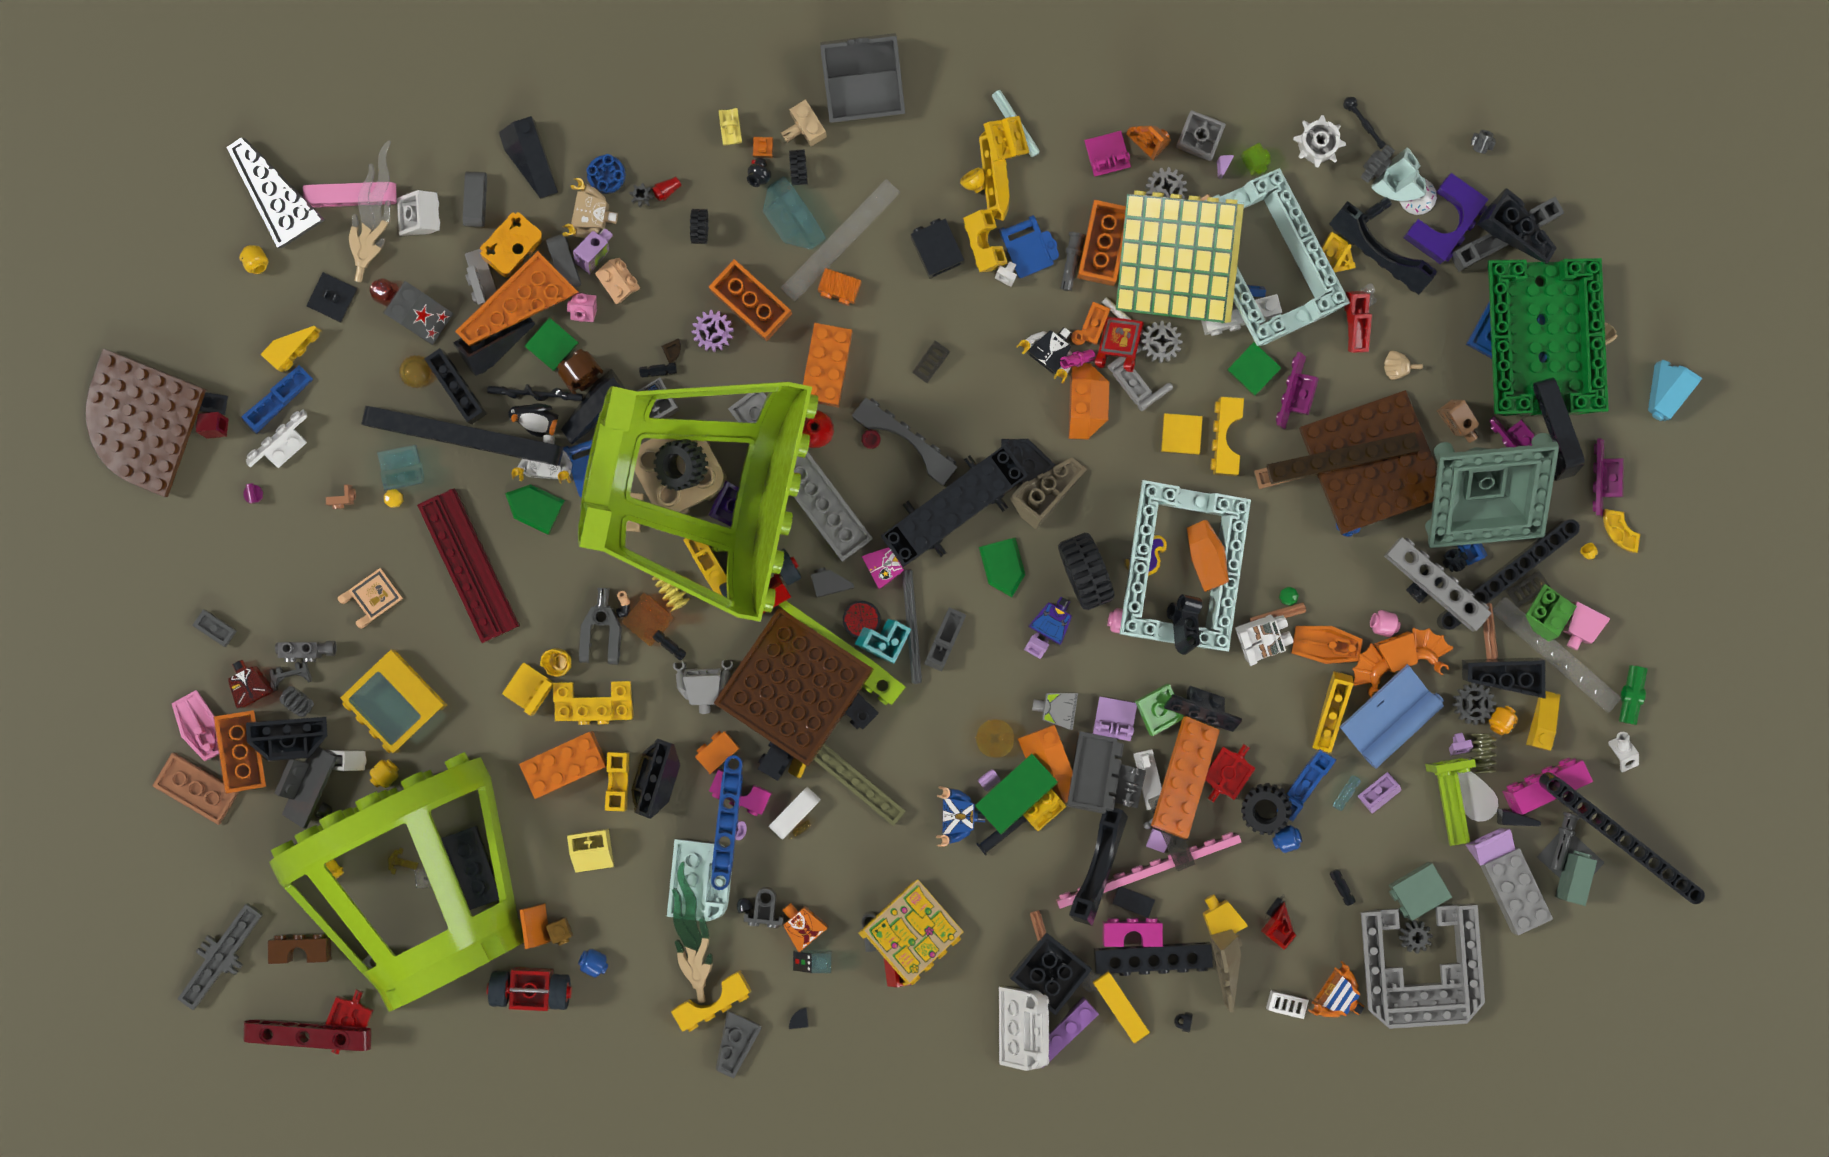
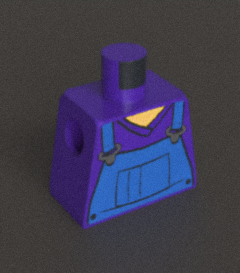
[1028,597,1072,645]

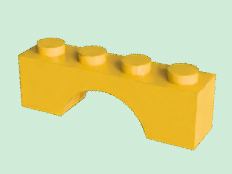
[1210,397,1244,476]
[671,970,751,1032]

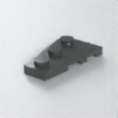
[716,1010,762,1078]

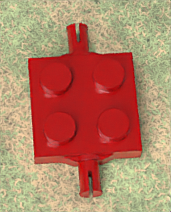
[1205,744,1256,803]
[325,989,374,1054]

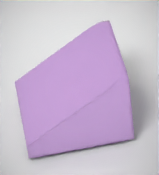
[1217,155,1234,179]
[978,769,1001,791]
[1146,828,1172,853]

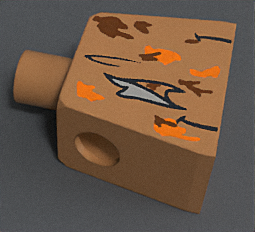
[1437,400,1479,443]

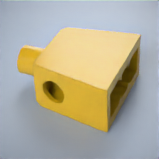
[1203,894,1248,935]

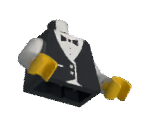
[1016,327,1072,383]

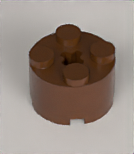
[557,349,603,394]

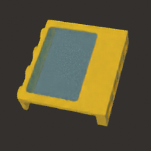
[340,650,447,754]

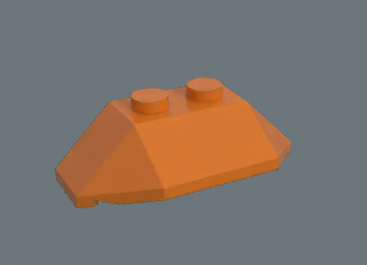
[1069,363,1109,440]

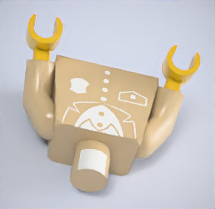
[562,178,618,238]

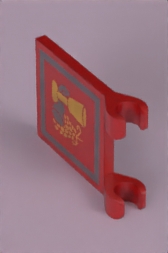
[1094,317,1144,372]

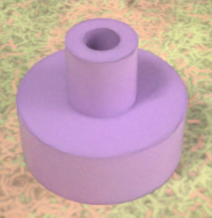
[736,820,747,840]

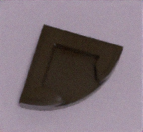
[661,338,681,363]

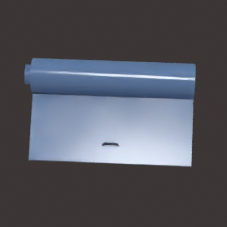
[1340,664,1444,769]

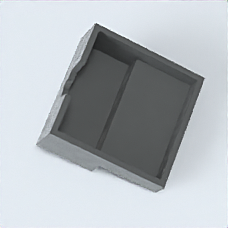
[820,33,905,123]

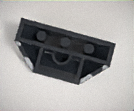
[246,717,328,761]
[631,739,680,819]

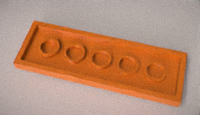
[1151,716,1220,839]

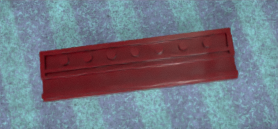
[417,488,520,643]

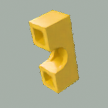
[963,209,1008,272]
[605,752,630,811]

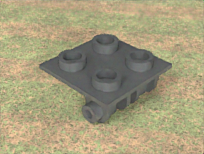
[1109,764,1146,808]

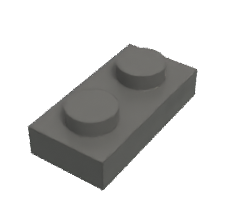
[192,609,237,647]

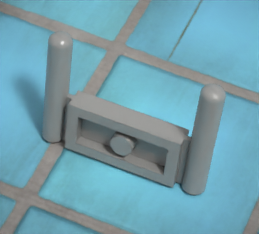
[1108,343,1173,411]

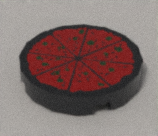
[843,601,881,638]

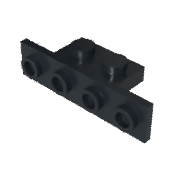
[1164,686,1242,732]

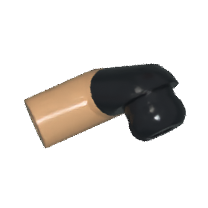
[616,591,630,618]

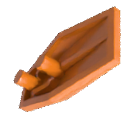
[1187,520,1229,592]
[1291,626,1363,664]

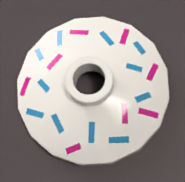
[1399,179,1437,215]

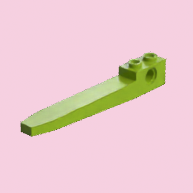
[779,601,906,705]

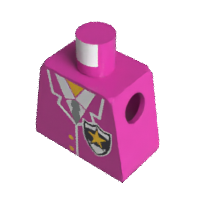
[862,547,904,589]

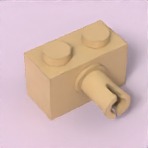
[781,99,827,147]

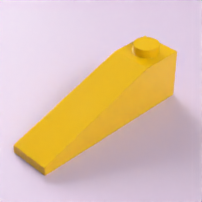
[1312,671,1354,753]

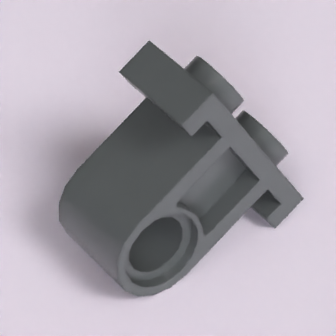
[744,887,784,928]

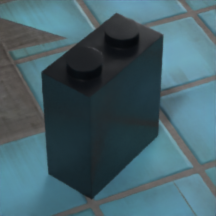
[911,218,964,279]

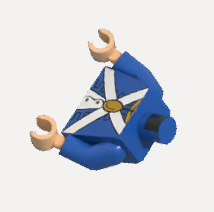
[936,786,985,847]

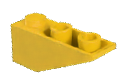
[260,326,321,372]

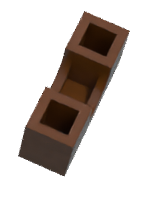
[268,933,332,964]

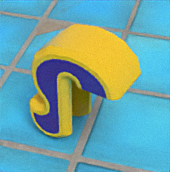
[1124,535,1167,576]

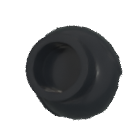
[747,158,771,187]

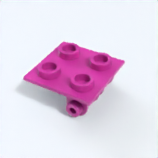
[1084,131,1131,177]

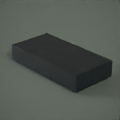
[1112,886,1155,918]

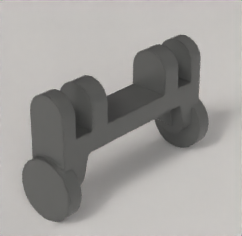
[270,661,312,691]

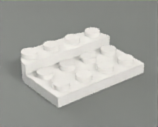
[999,986,1049,1071]

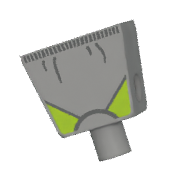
[1032,693,1078,730]

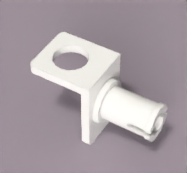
[1608,732,1639,772]

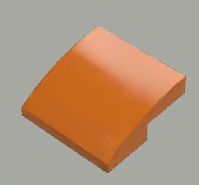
[520,903,551,949]

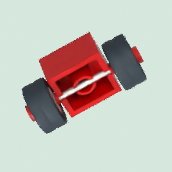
[719,549,801,613]
[487,967,572,1011]

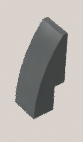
[924,607,966,672]

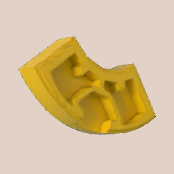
[1603,509,1640,553]

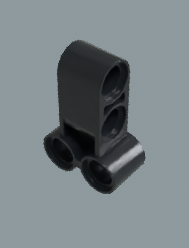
[1167,594,1202,655]

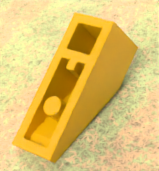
[1526,691,1560,751]

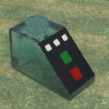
[793,951,832,973]

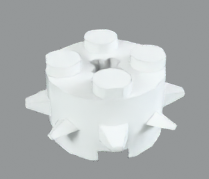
[1293,115,1346,168]

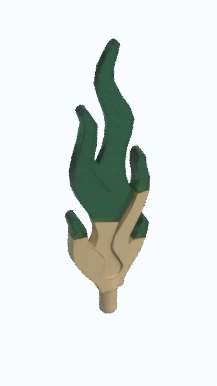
[672,861,713,1003]

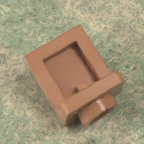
[325,484,356,509]

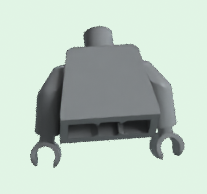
[673,660,733,714]

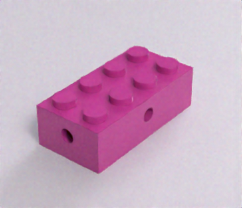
[1502,757,1593,815]

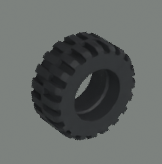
[1058,533,1115,610]

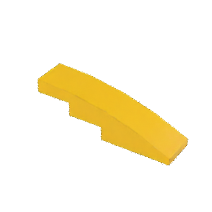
[1093,971,1150,1043]

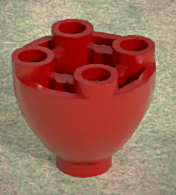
[802,410,834,448]

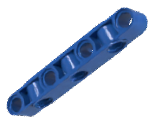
[711,755,743,890]

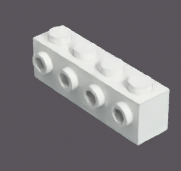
[1201,294,1282,336]

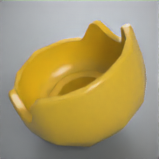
[540,648,571,677]

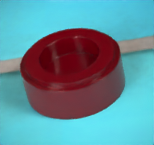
[862,430,881,449]

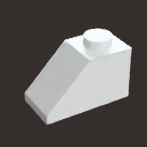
[326,750,367,771]

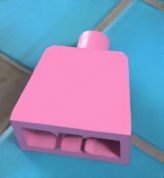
[1563,602,1610,650]

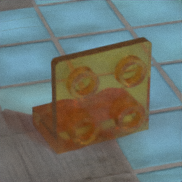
[622,592,675,646]

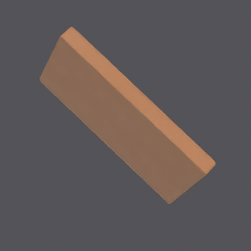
[152,752,240,825]

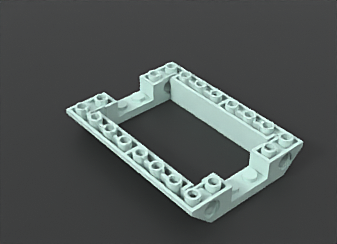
[1204,168,1350,346]
[1119,480,1251,652]

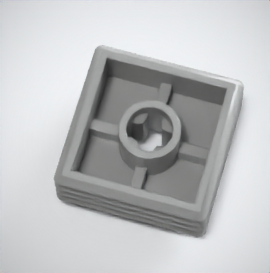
[1176,110,1226,161]

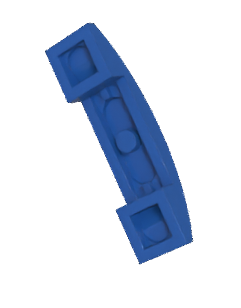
[1276,749,1336,822]

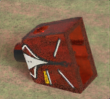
[228,660,275,709]

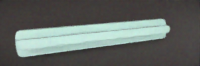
[992,90,1040,157]

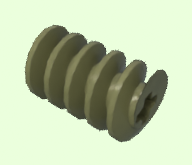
[1471,733,1497,773]

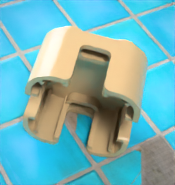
[635,439,727,514]

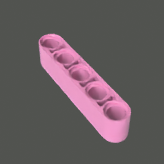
[303,182,397,207]

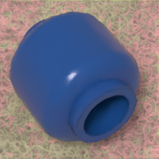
[1272,825,1303,853]
[578,949,608,977]

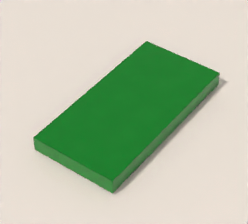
[975,754,1058,835]

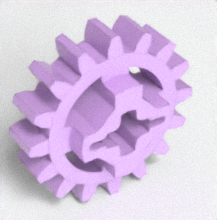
[692,310,734,352]

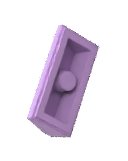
[1358,772,1401,814]

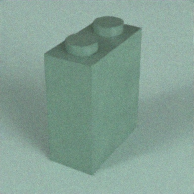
[1555,850,1597,906]
[1389,862,1452,921]

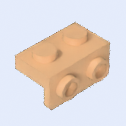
[595,258,640,304]

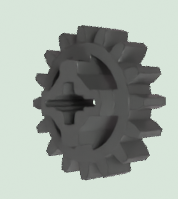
[1361,145,1395,183]
[1452,683,1496,725]

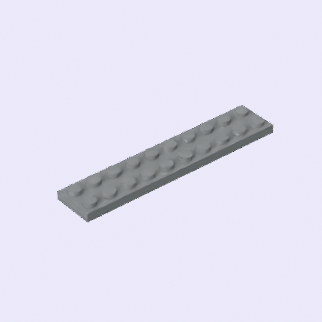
[728,392,873,562]

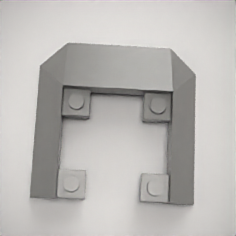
[1361,904,1485,1029]

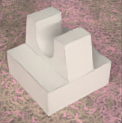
[995,261,1017,287]

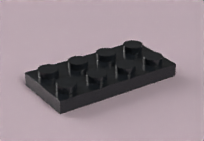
[441,826,499,910]

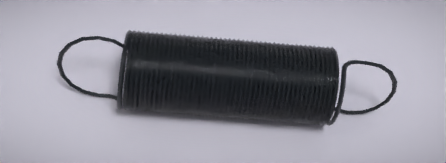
[1264,894,1285,921]

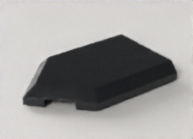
[1001,439,1055,485]

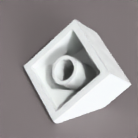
[397,190,440,236]

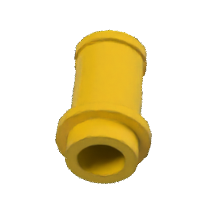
[326,859,344,879]

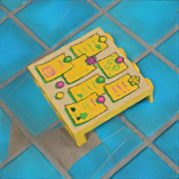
[858,879,963,986]

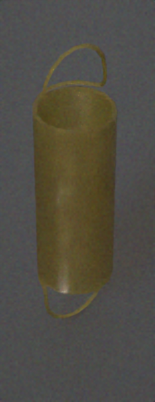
[788,819,815,839]

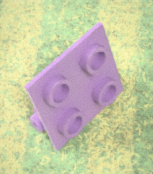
[1093,697,1137,741]

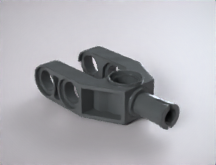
[579,588,622,665]

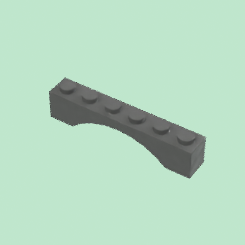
[1451,197,1565,272]
[852,398,957,486]

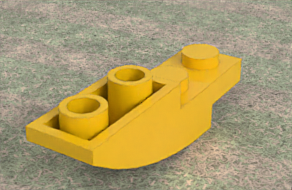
[683,538,727,596]

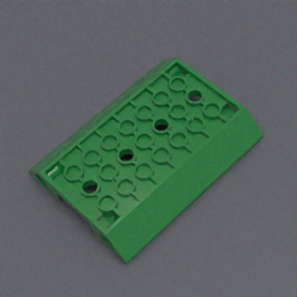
[1488,258,1609,416]

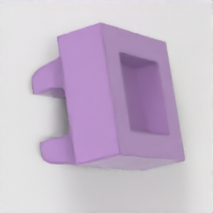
[1024,633,1049,659]
[1449,733,1473,756]

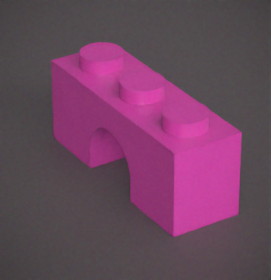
[709,769,772,816]
[1103,918,1163,947]

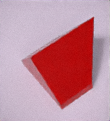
[1261,901,1296,950]

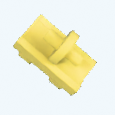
[719,108,742,146]

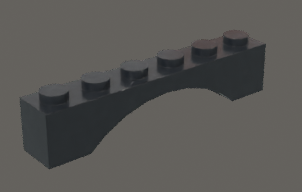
[1329,201,1438,295]
[1069,808,1128,926]

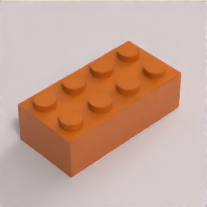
[1077,200,1126,286]
[709,259,792,342]
[803,323,853,408]
[213,710,266,794]
[519,731,607,799]

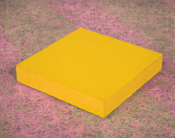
[1161,413,1203,455]

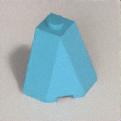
[1648,360,1702,421]

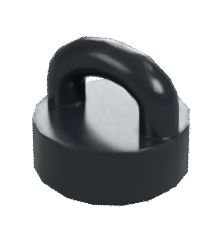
[1174,1012,1193,1033]

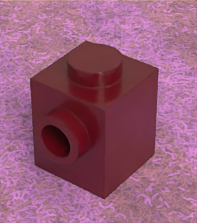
[195,412,229,439]

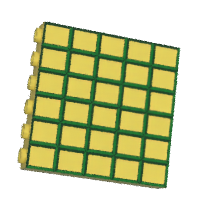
[1116,190,1244,323]

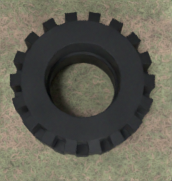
[653,439,708,491]
[1241,783,1292,835]

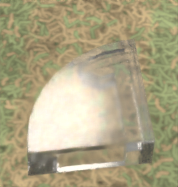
[1360,283,1377,307]

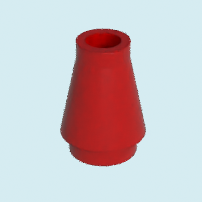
[652,176,681,201]

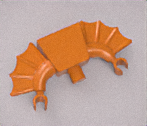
[1352,628,1454,697]

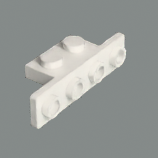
[246,409,308,468]

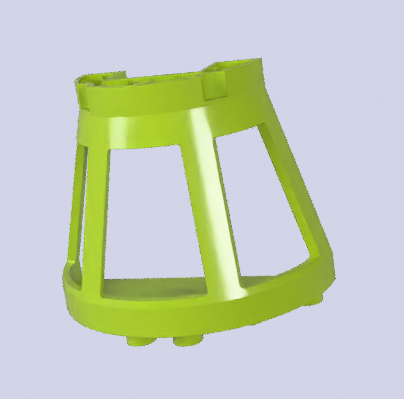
[578,382,818,622]
[269,752,524,1012]

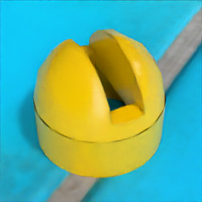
[1580,543,1598,560]

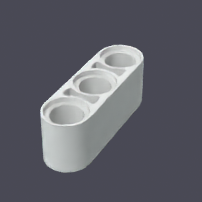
[768,786,821,840]

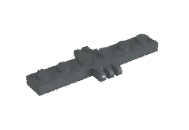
[178,903,263,1010]

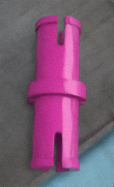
[1060,349,1095,369]

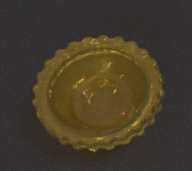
[399,355,432,388]

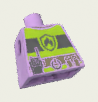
[573,228,613,275]

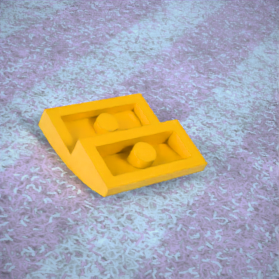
[983,116,1029,161]

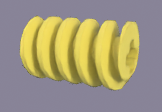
[652,571,690,613]

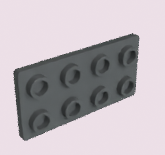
[275,747,337,829]

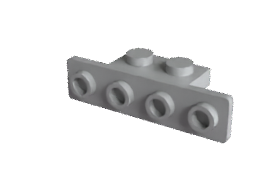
[465,249,497,307]

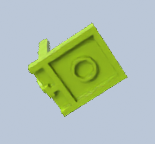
[1425,757,1476,846]

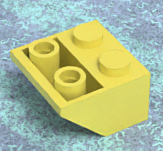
[567,828,614,873]

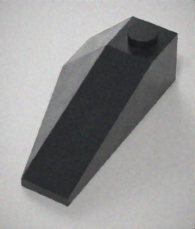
[499,116,558,199]
[1477,188,1557,264]
[453,317,535,376]
[561,369,625,444]

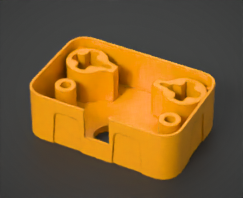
[480,212,543,278]

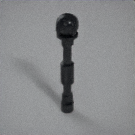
[1343,97,1386,149]

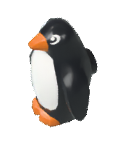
[508,403,559,437]

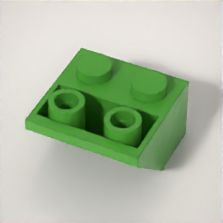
[1525,584,1577,642]

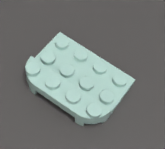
[667,839,732,921]

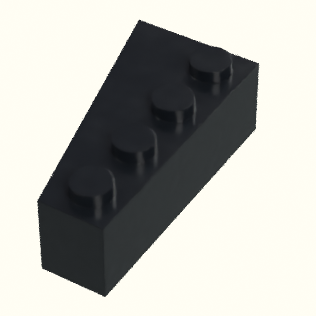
[1462,658,1546,699]
[758,742,793,781]

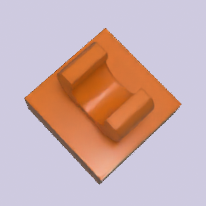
[753,137,773,158]

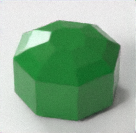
[1279,587,1299,606]

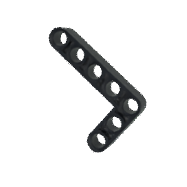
[1533,378,1585,481]

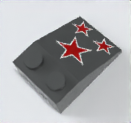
[383,281,454,345]

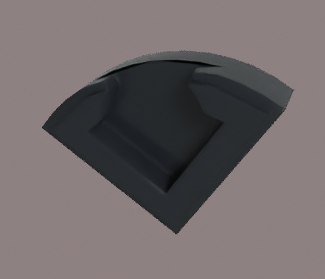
[789,1007,809,1029]

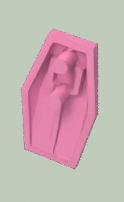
[171,690,219,761]

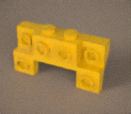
[553,681,633,725]

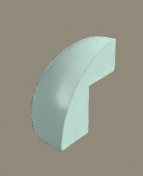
[1371,147,1426,201]

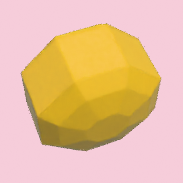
[384,489,404,508]

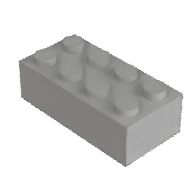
[1481,847,1553,935]

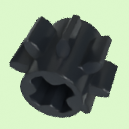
[1443,548,1468,572]

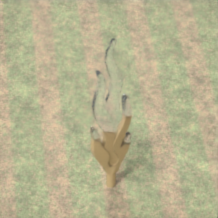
[349,141,391,282]

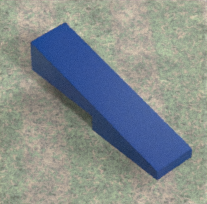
[241,365,313,434]

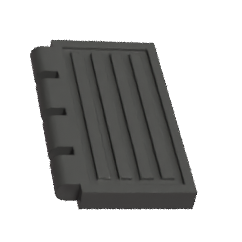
[1067,731,1124,814]

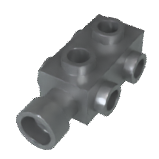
[275,641,337,662]

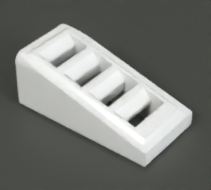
[1266,990,1309,1019]

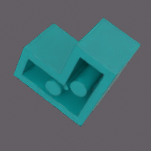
[855,619,911,663]

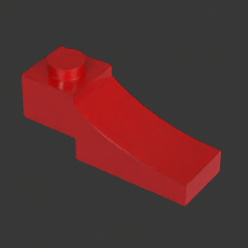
[1344,291,1372,353]

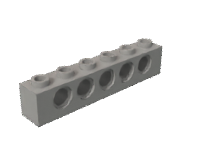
[1384,537,1492,632]

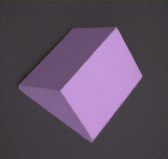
[1466,828,1515,866]

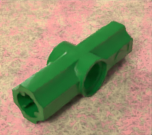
[1619,665,1648,725]

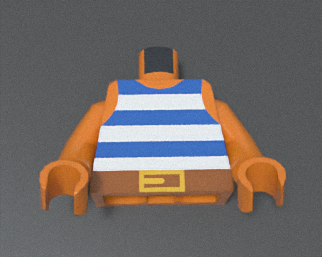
[1308,961,1365,1018]

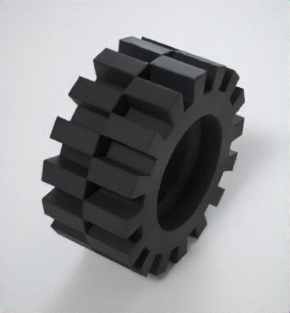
[789,149,808,185]
[690,209,709,244]

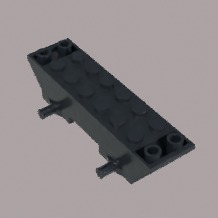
[881,444,1028,567]

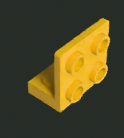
[502,663,554,716]
[1023,789,1067,832]

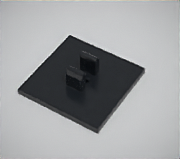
[306,272,357,322]

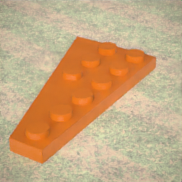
[455,251,579,346]

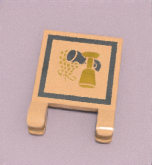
[338,568,403,629]

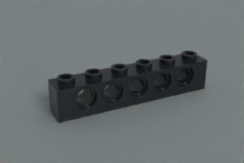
[1094,942,1213,977]

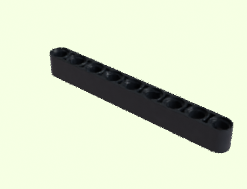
[1437,519,1580,630]

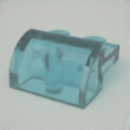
[377,445,424,491]

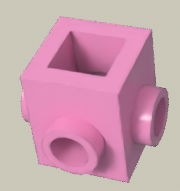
[567,293,597,322]

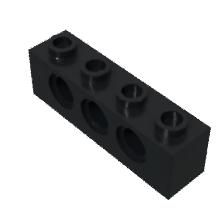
[424,348,487,425]

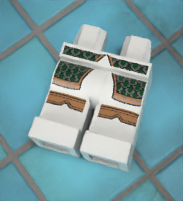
[1235,614,1293,666]

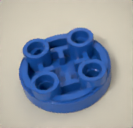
[586,154,626,194]

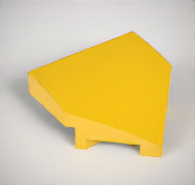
[1321,232,1356,273]

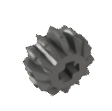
[279,686,314,717]
[1399,920,1433,954]

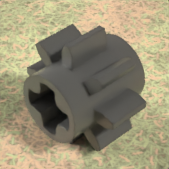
[1471,130,1496,154]
[629,183,654,208]

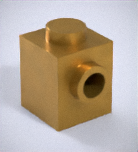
[546,917,573,946]

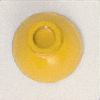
[960,167,985,193]

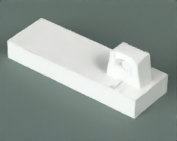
[1133,749,1162,810]

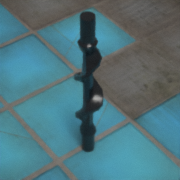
[487,384,583,401]

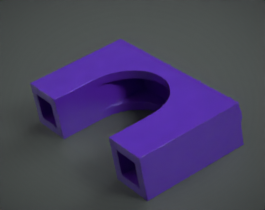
[1403,173,1489,264]

